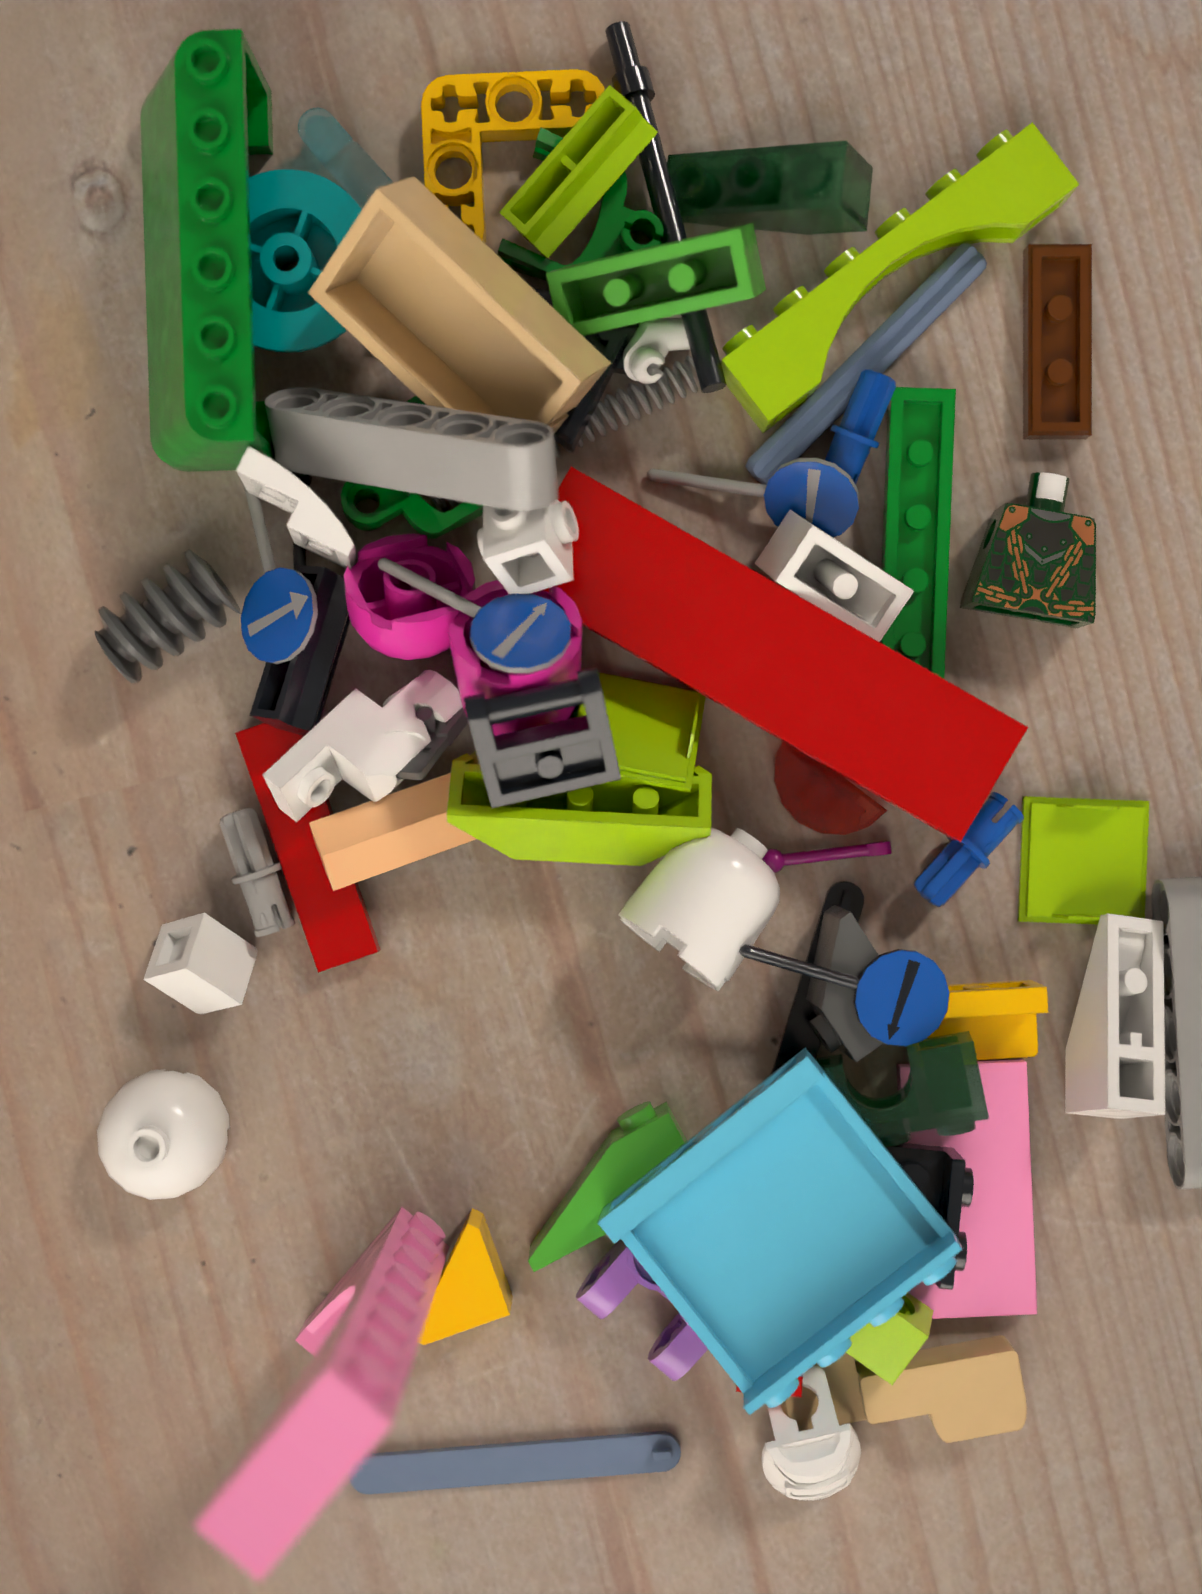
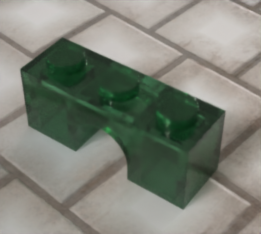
[780,1031,989,1147]

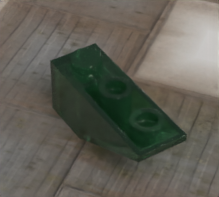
[667,140,873,235]

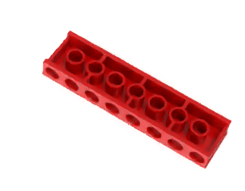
[544,466,1029,842]

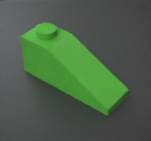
[528,1101,687,1272]

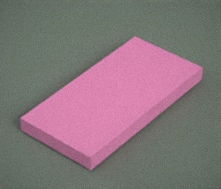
[897,1058,1037,1319]

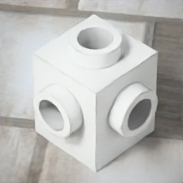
[477,499,579,594]

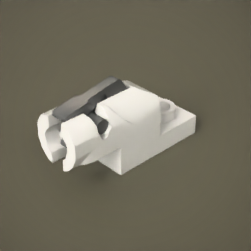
[263,670,468,822]

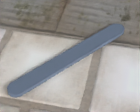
[349,1431,681,1495]

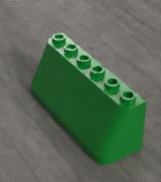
[140,29,275,472]

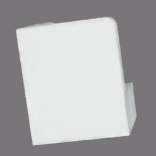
[143,912,257,1014]

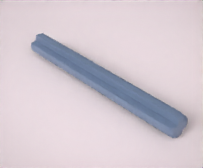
[745,243,987,485]

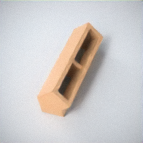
[309,773,476,891]

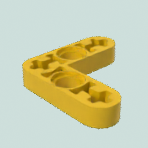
[421,69,605,244]

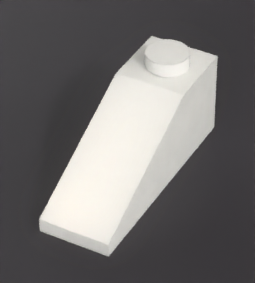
[1065,913,1165,1119]

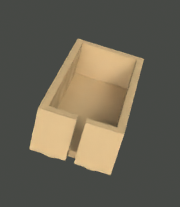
[308,176,611,435]

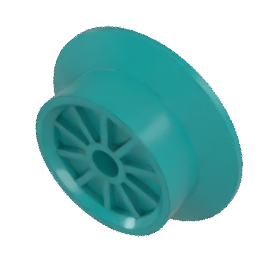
[249,169,362,353]

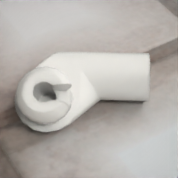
[623,318,690,384]

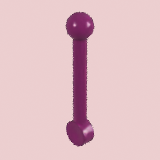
[762,841,892,873]

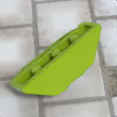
[447,751,712,866]

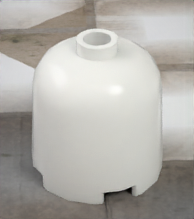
[618,828,780,991]

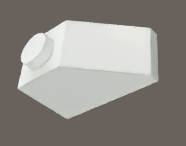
[755,510,914,642]

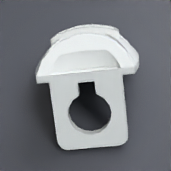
[761,1366,861,1501]

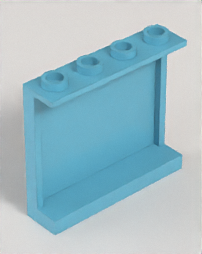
[598,1048,962,1415]

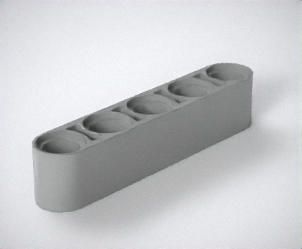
[265,387,558,511]
[1152,876,1202,1190]

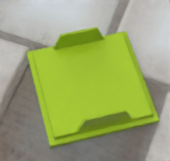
[572,672,706,793]
[1018,796,1150,925]

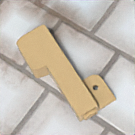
[781,1335,1027,1443]

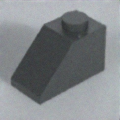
[806,905,884,1062]

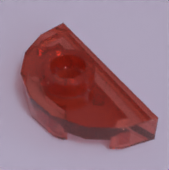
[773,741,888,835]

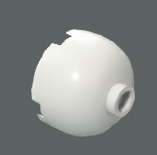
[97,1069,230,1200]

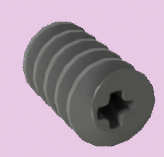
[95,549,242,684]

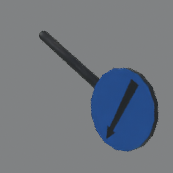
[740,945,950,1046]

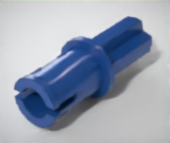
[825,369,896,485]
[914,792,1024,907]

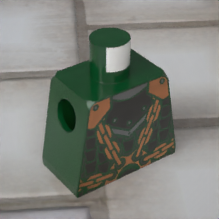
[960,472,1096,629]

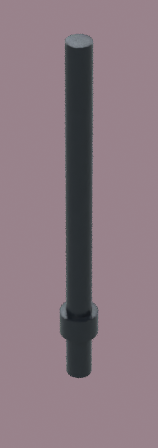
[605,21,727,393]

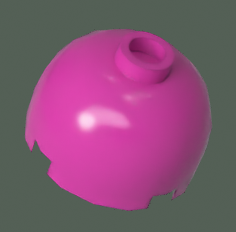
[344,533,475,660]

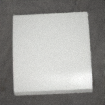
[236,446,358,570]

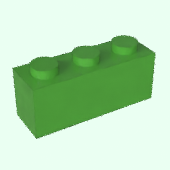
[546,223,766,336]

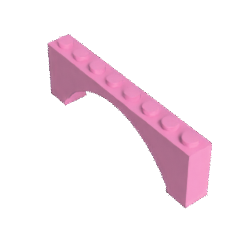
[194,1207,450,1582]

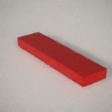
[235,723,381,973]

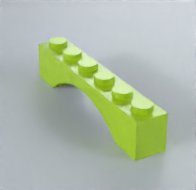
[721,122,1080,433]

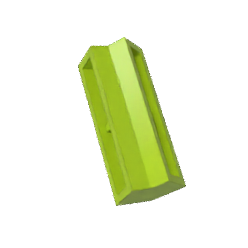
[499,85,658,258]

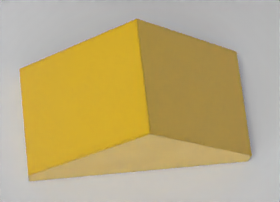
[419,1208,513,1345]

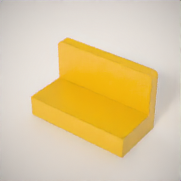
[910,980,1048,1063]

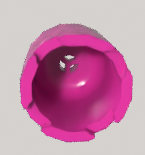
[448,580,582,736]

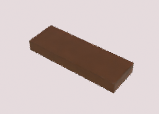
[1023,244,1092,440]

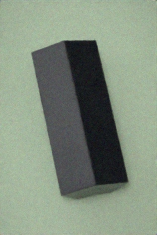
[250,565,351,736]

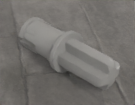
[220,808,295,937]

